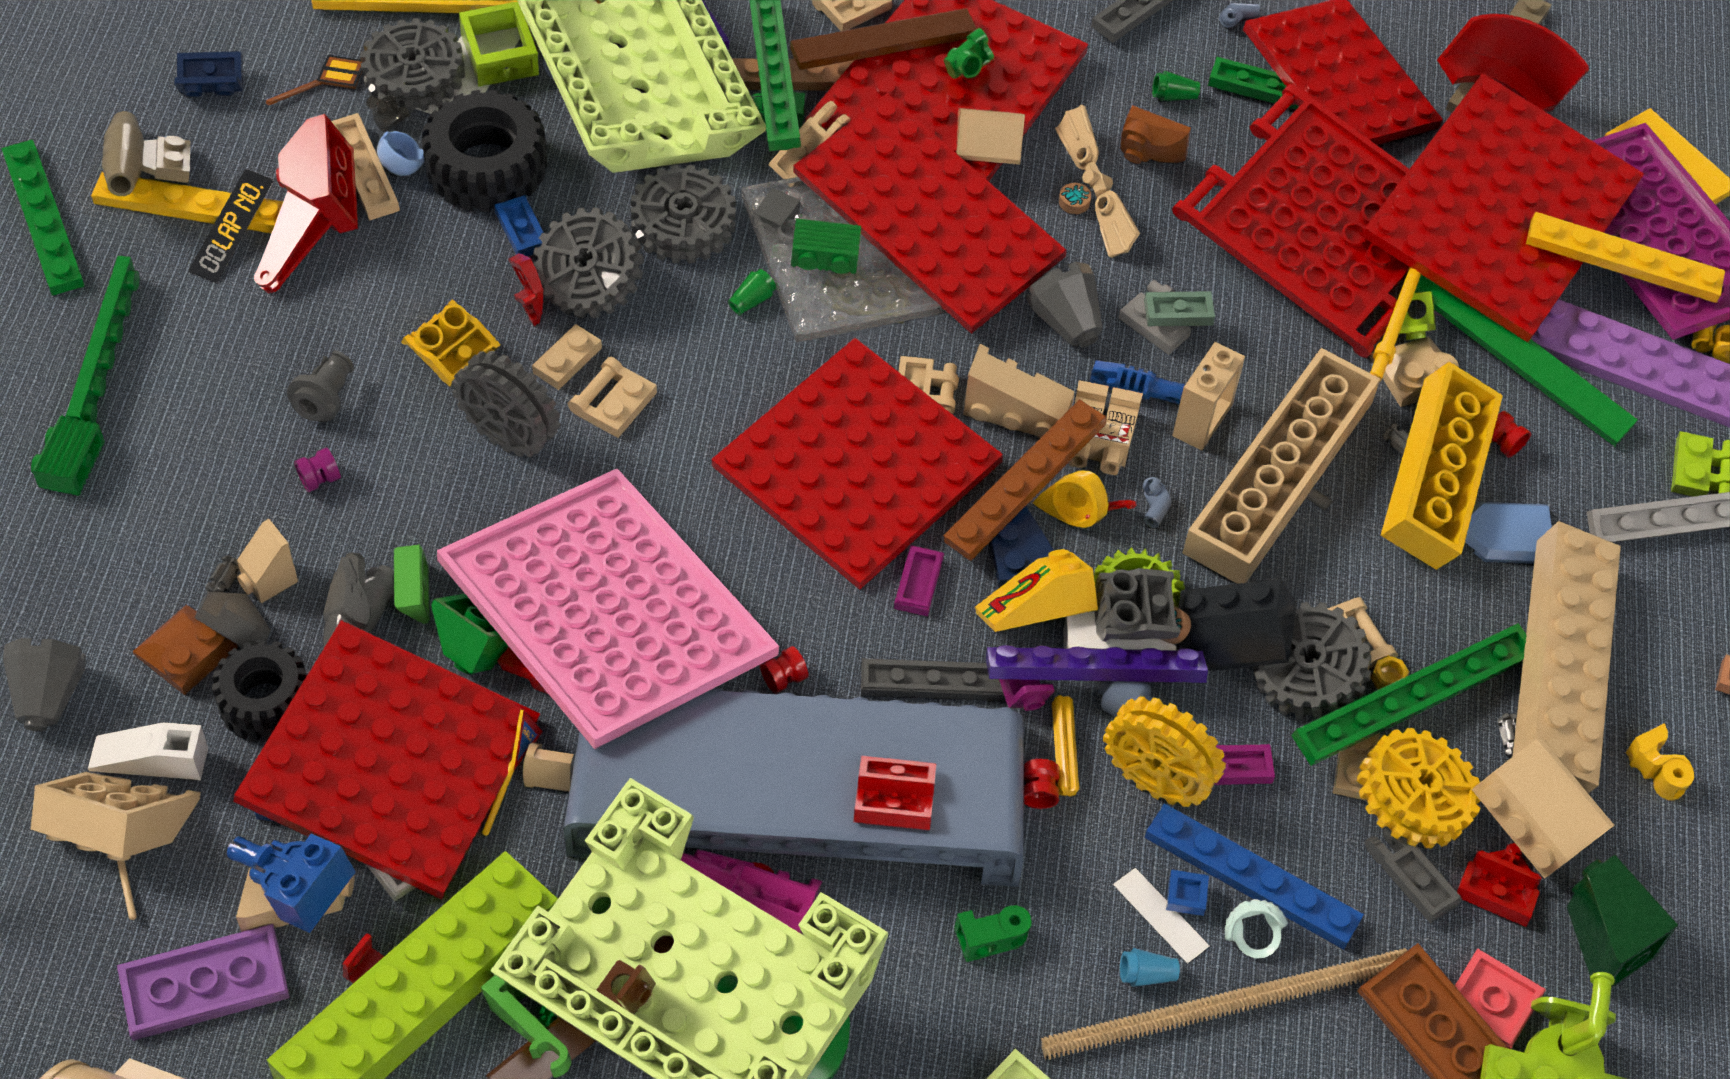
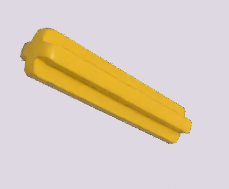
[1052,695,1079,797]

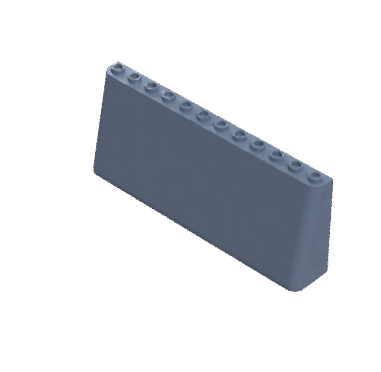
[563,688,1024,887]

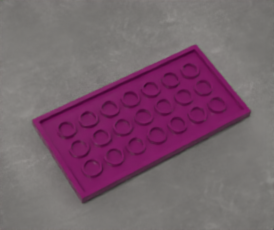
[1592,123,1730,340]

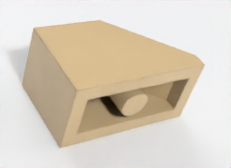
[237,519,298,603]

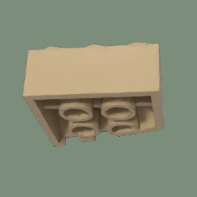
[31,772,201,861]

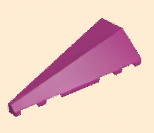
[681,849,823,934]

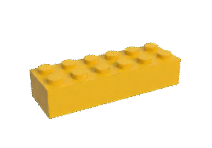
[1380,362,1503,570]

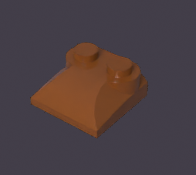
[1120,105,1191,164]
[133,604,238,695]

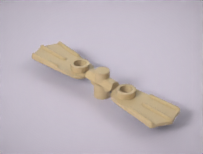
[1055,105,1140,258]

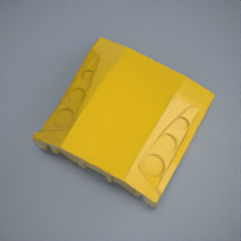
[401,300,501,386]

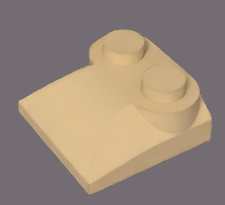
[1370,336,1459,407]

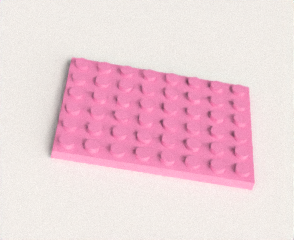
[437,469,779,749]

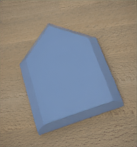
[1465,502,1552,564]

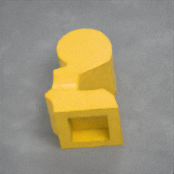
[1625,723,1694,800]

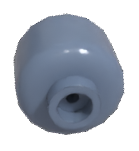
[1098,681,1153,718]

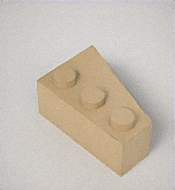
[963,344,1075,438]

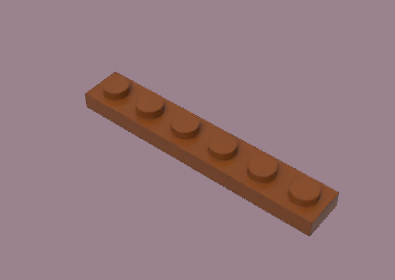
[943,399,1107,561]

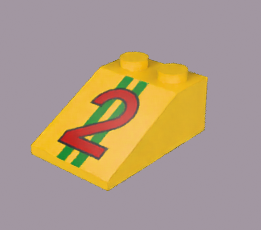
[975,549,1098,632]

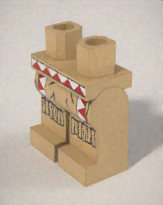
[1069,380,1143,475]

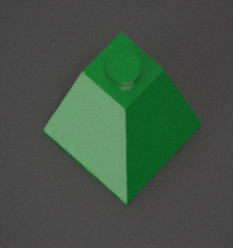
[431,594,509,674]

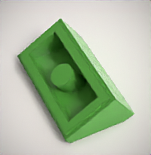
[394,544,430,624]

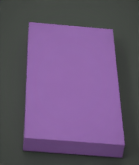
[117,924,290,1041]

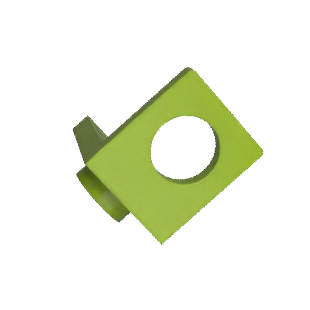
[1399,291,1436,340]

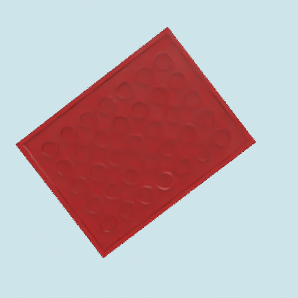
[805,0,1088,181]
[1361,73,1644,342]

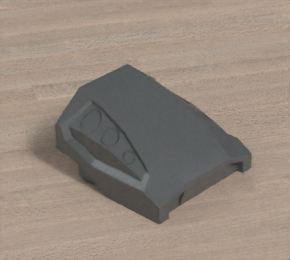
[1094,568,1180,642]

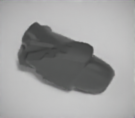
[323,552,394,649]

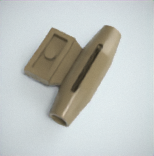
[102,111,191,196]

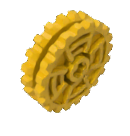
[1103,696,1226,807]
[1357,728,1481,849]

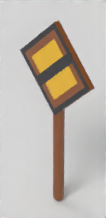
[266,55,362,105]

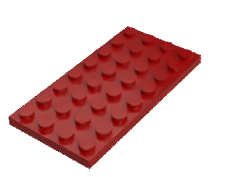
[793,93,1066,334]

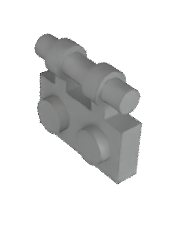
[1119,280,1199,355]

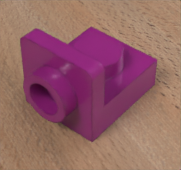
[999,679,1055,711]

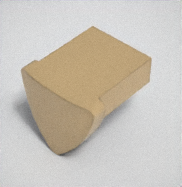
[523,743,574,792]

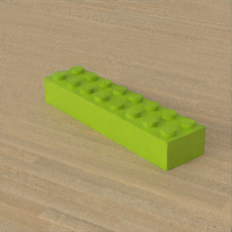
[267,851,558,1079]

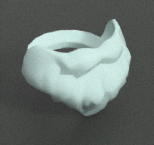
[1224,899,1288,958]

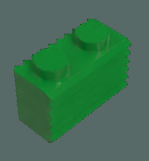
[791,218,861,274]
[31,415,105,496]

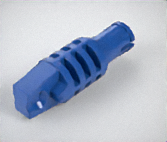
[1090,360,1185,405]

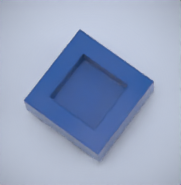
[1166,870,1209,916]

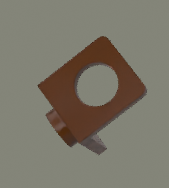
[597,960,656,1015]

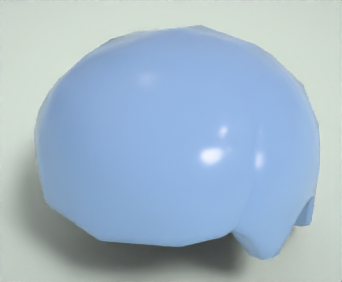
[377,131,425,176]

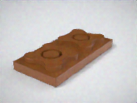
[1357,943,1507,1079]

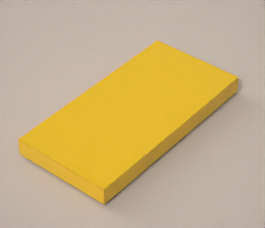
[1605,108,1730,204]

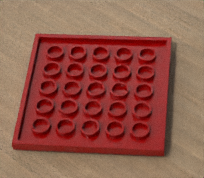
[711,338,1003,590]
[233,620,540,900]

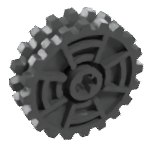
[360,18,465,112]
[631,165,736,264]
[533,207,644,319]
[451,351,561,457]
[1252,602,1372,721]

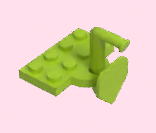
[1480,972,1627,1079]

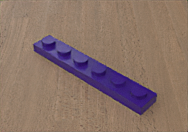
[986,645,1208,683]

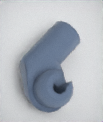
[1219,3,1260,28]
[1142,477,1172,528]

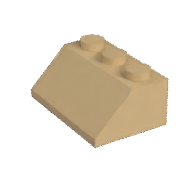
[1472,736,1614,879]

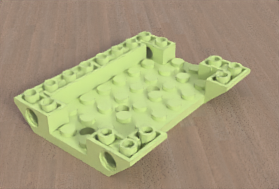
[491,778,888,1079]

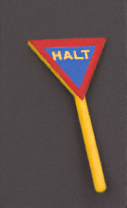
[482,709,543,836]

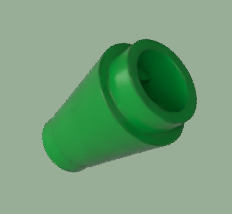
[1152,71,1200,102]
[728,269,777,316]

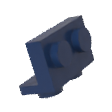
[174,51,243,97]

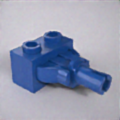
[227,833,356,933]

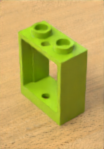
[459,1,539,87]

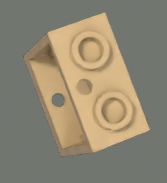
[1172,342,1245,450]

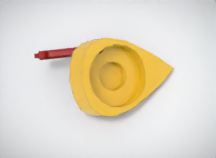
[1033,470,1137,528]

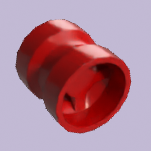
[1491,411,1531,458]
[759,646,809,694]
[1024,759,1060,809]

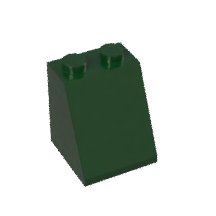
[1567,855,1678,988]

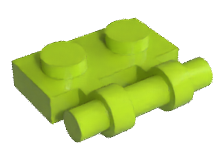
[1671,431,1730,497]

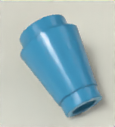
[1120,948,1180,987]

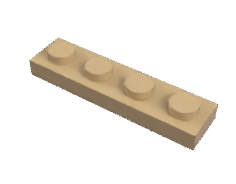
[331,113,400,221]

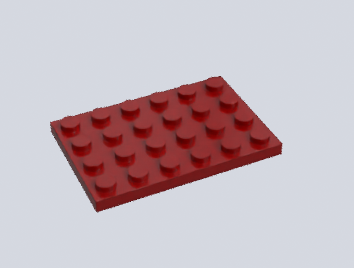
[1243,0,1443,145]

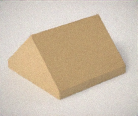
[956,108,1025,165]

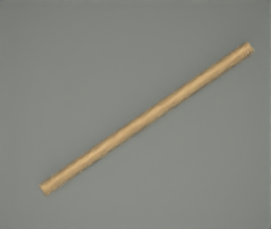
[1041,948,1408,1060]

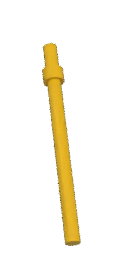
[1370,267,1421,382]

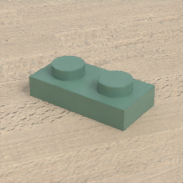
[1144,291,1215,326]

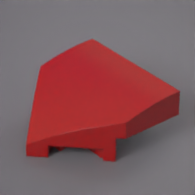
[508,253,543,326]
[1456,843,1542,927]

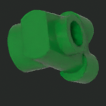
[944,28,994,79]

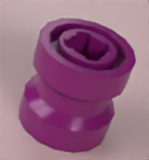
[294,447,341,493]

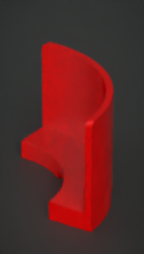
[1437,14,1589,112]

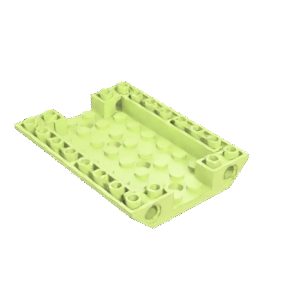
[517,0,766,173]

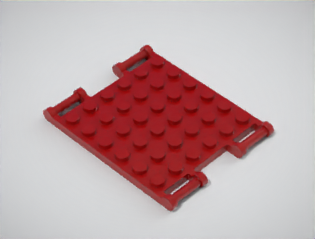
[1172,84,1410,358]

